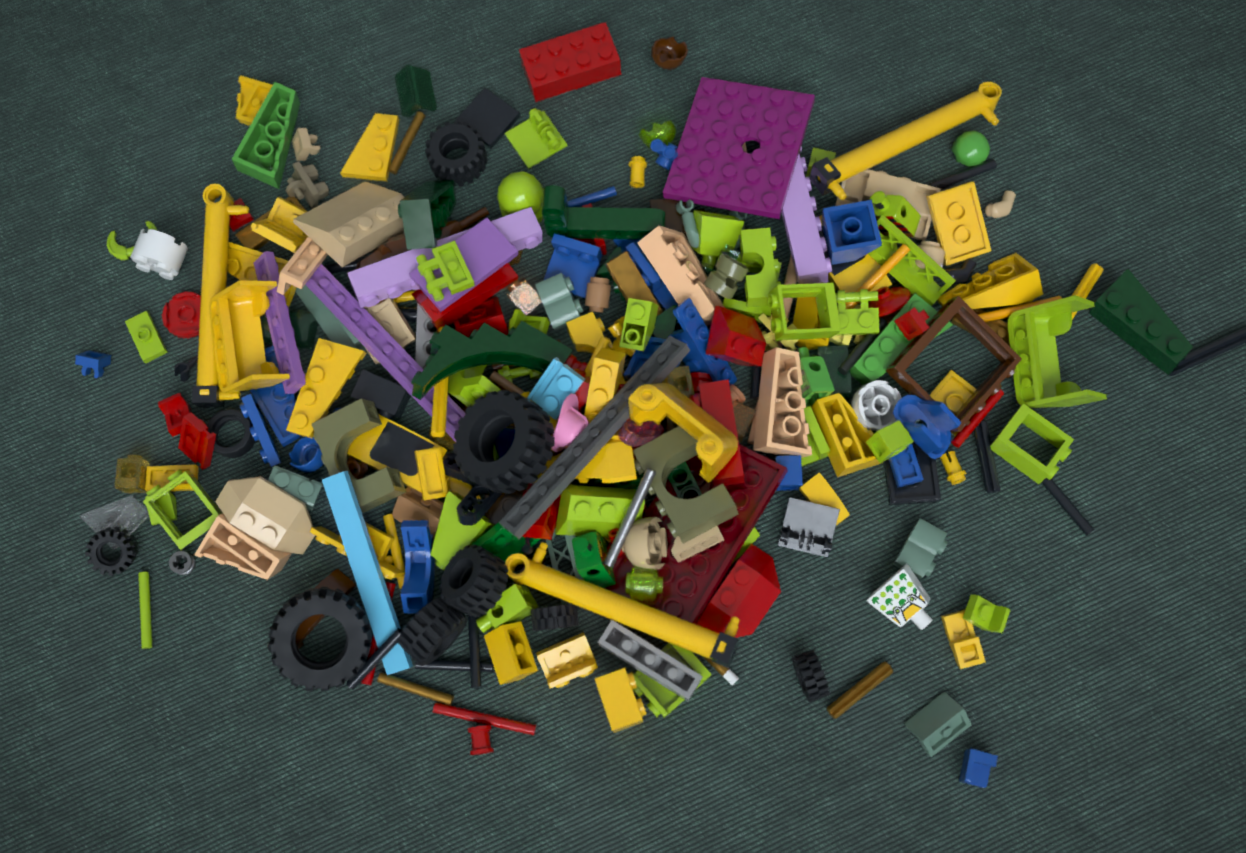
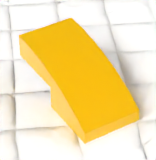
[799,472,850,526]
[941,609,985,669]

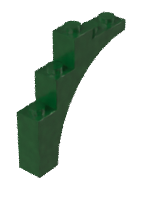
[411,321,573,400]

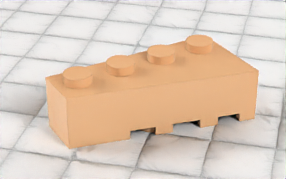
[637,226,724,326]
[753,347,812,458]

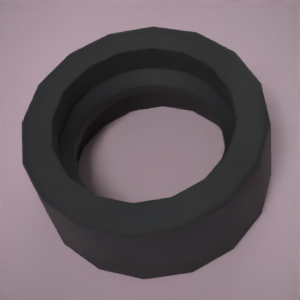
[207,409,256,458]

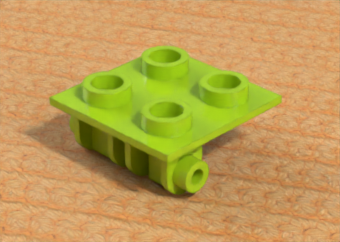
[505,108,568,169]

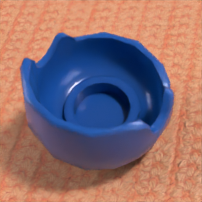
[289,436,323,473]

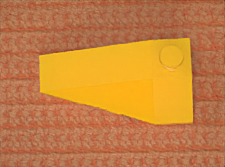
[938,253,1044,309]
[535,429,637,483]

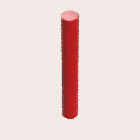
[951,389,1004,448]

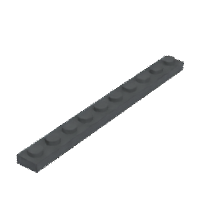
[499,336,690,539]

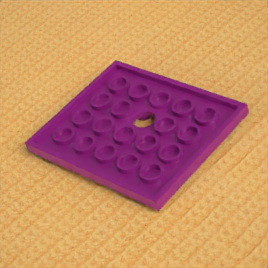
[663,77,815,219]

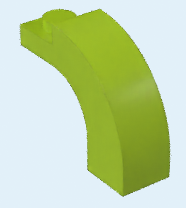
[448,365,501,407]

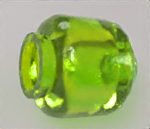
[625,567,663,601]

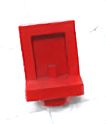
[158,393,192,437]

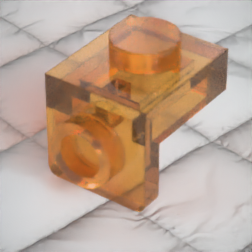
[506,279,542,316]

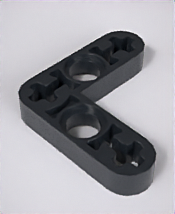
[442,452,503,526]

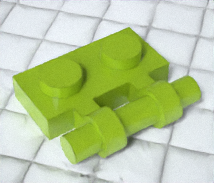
[416,240,475,302]
[835,289,879,336]

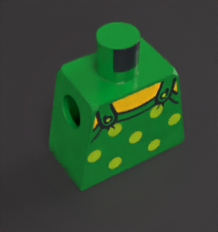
[572,531,616,588]

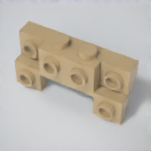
[835,169,941,241]

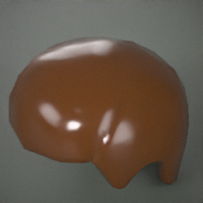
[651,36,688,70]

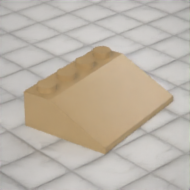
[293,181,404,267]

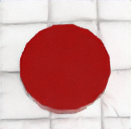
[162,291,201,338]

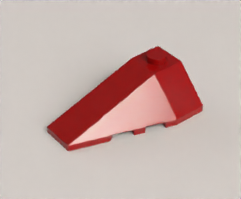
[412,263,519,330]

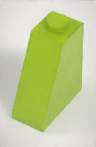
[431,491,494,571]

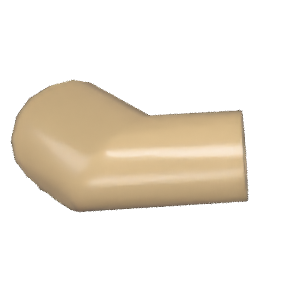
[985,191,1016,218]

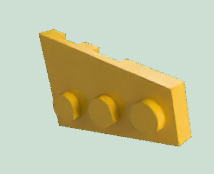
[340,113,399,182]

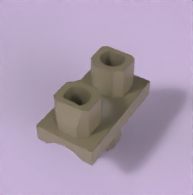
[286,162,329,209]

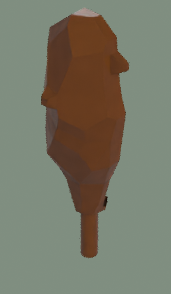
[355,207,489,270]

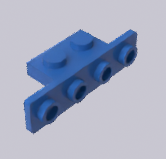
[613,239,678,311]
[668,298,737,385]

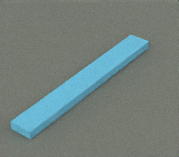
[322,471,413,675]

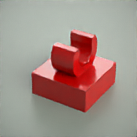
[894,307,929,341]

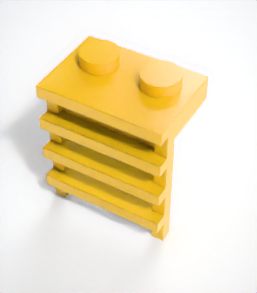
[251,197,308,253]

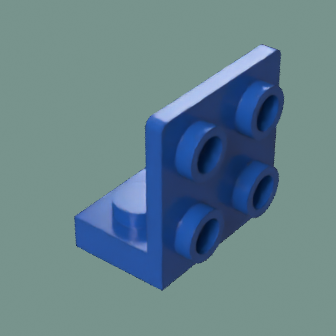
[543,233,603,299]

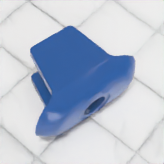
[893,394,961,459]

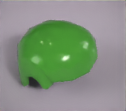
[951,131,990,167]

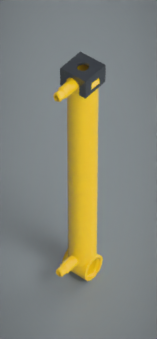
[809,82,1002,200]
[192,184,249,408]
[505,542,740,669]

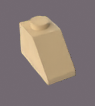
[671,525,724,563]

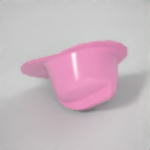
[552,393,589,452]

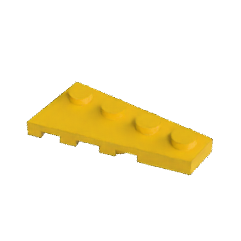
[227,242,297,308]

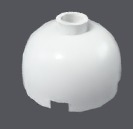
[851,380,902,431]

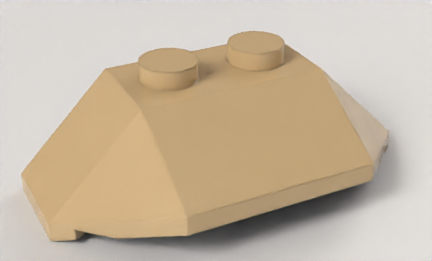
[215,476,315,555]

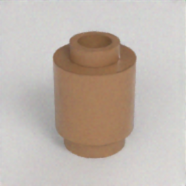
[585,277,611,313]

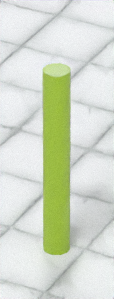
[138,572,152,649]

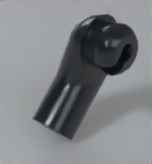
[945,259,976,284]

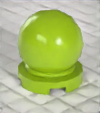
[497,171,543,223]

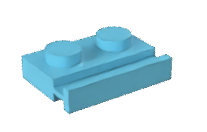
[527,357,585,420]

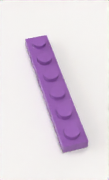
[254,251,306,394]

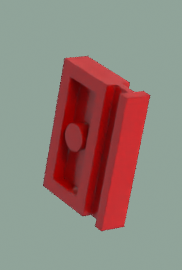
[178,412,216,470]

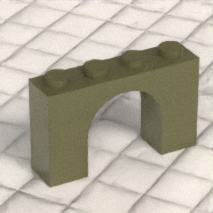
[312,398,406,514]
[633,426,738,544]

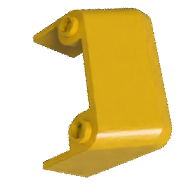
[209,280,290,393]

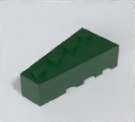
[398,180,456,250]
[1089,269,1193,375]

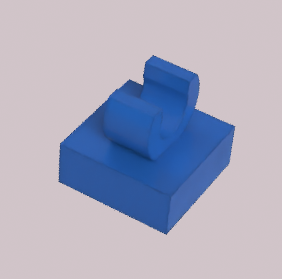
[75,350,111,378]

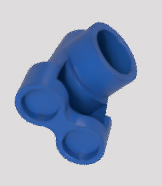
[650,139,678,171]

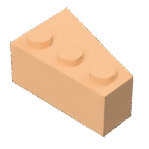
[194,513,292,580]

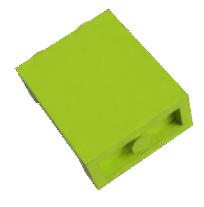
[633,642,711,718]

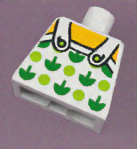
[867,563,932,630]

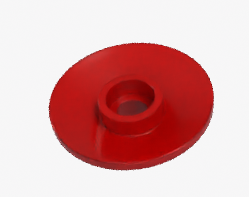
[868,287,911,317]

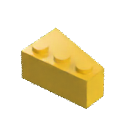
[811,393,884,477]

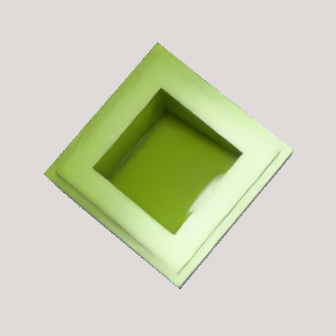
[145,491,177,525]

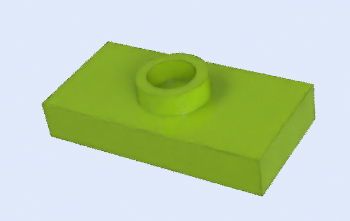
[125,311,168,363]

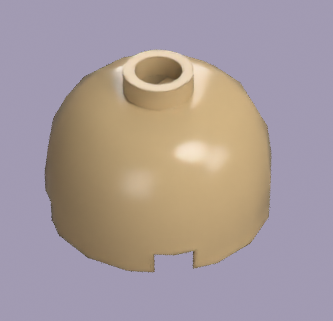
[622,517,668,570]

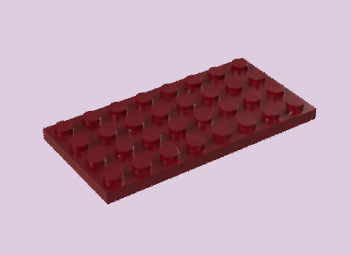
[604,444,788,624]

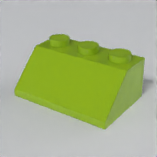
[555,485,645,538]

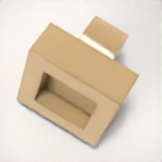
[292,128,320,161]

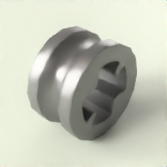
[169,551,196,575]

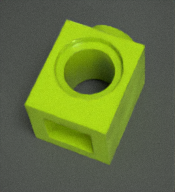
[866,420,914,463]

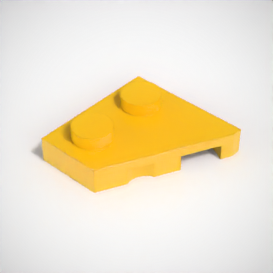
[236,75,273,126]

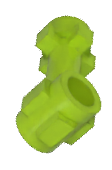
[498,365,543,383]

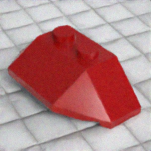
[696,544,781,638]

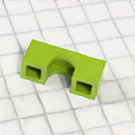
[740,228,781,307]

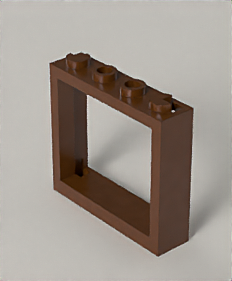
[885,296,1022,432]

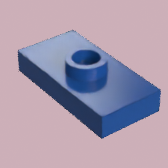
[889,444,924,488]

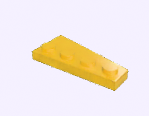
[286,338,367,439]

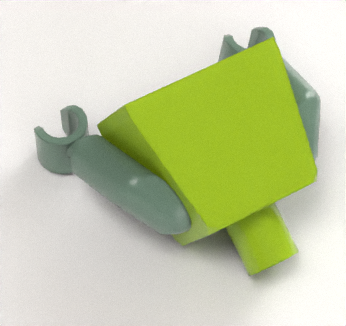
[676,200,748,269]

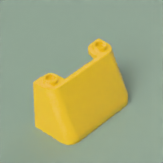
[628,383,738,483]

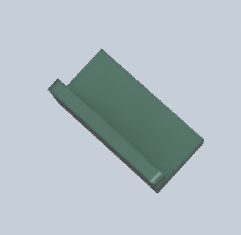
[905,692,972,757]

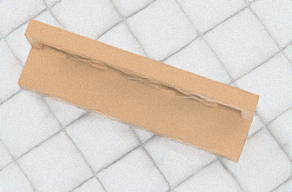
[277,237,328,295]

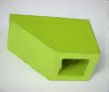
[619,298,659,351]

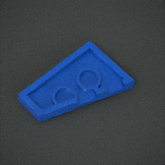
[239,394,282,467]

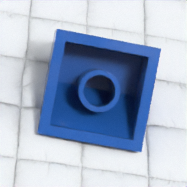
[821,200,882,265]

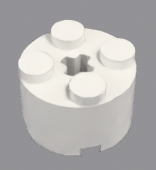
[130,229,188,280]

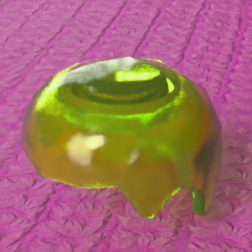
[639,120,676,149]

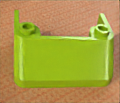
[1007,295,1107,408]

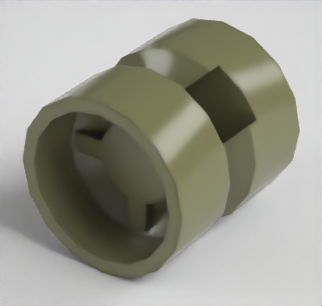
[704,253,749,300]

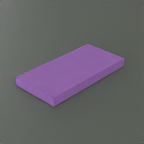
[409,218,518,312]

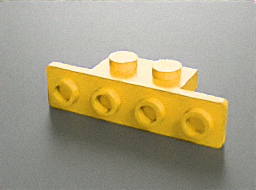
[310,522,404,580]

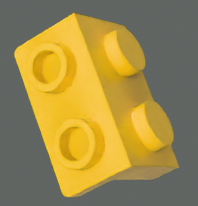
[536,632,598,688]

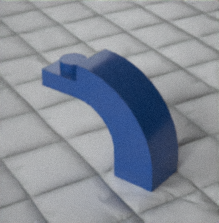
[400,520,435,613]

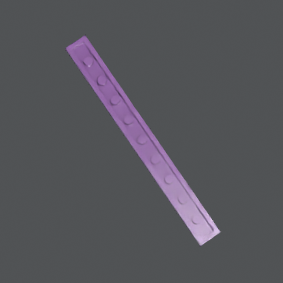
[305,264,466,442]

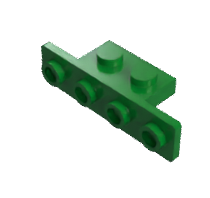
[471,521,540,561]

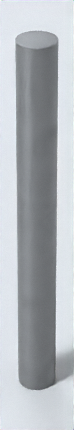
[604,468,656,567]

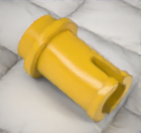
[629,156,647,188]
[939,451,966,485]

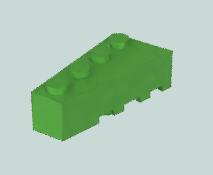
[232,82,300,189]
[848,293,953,385]

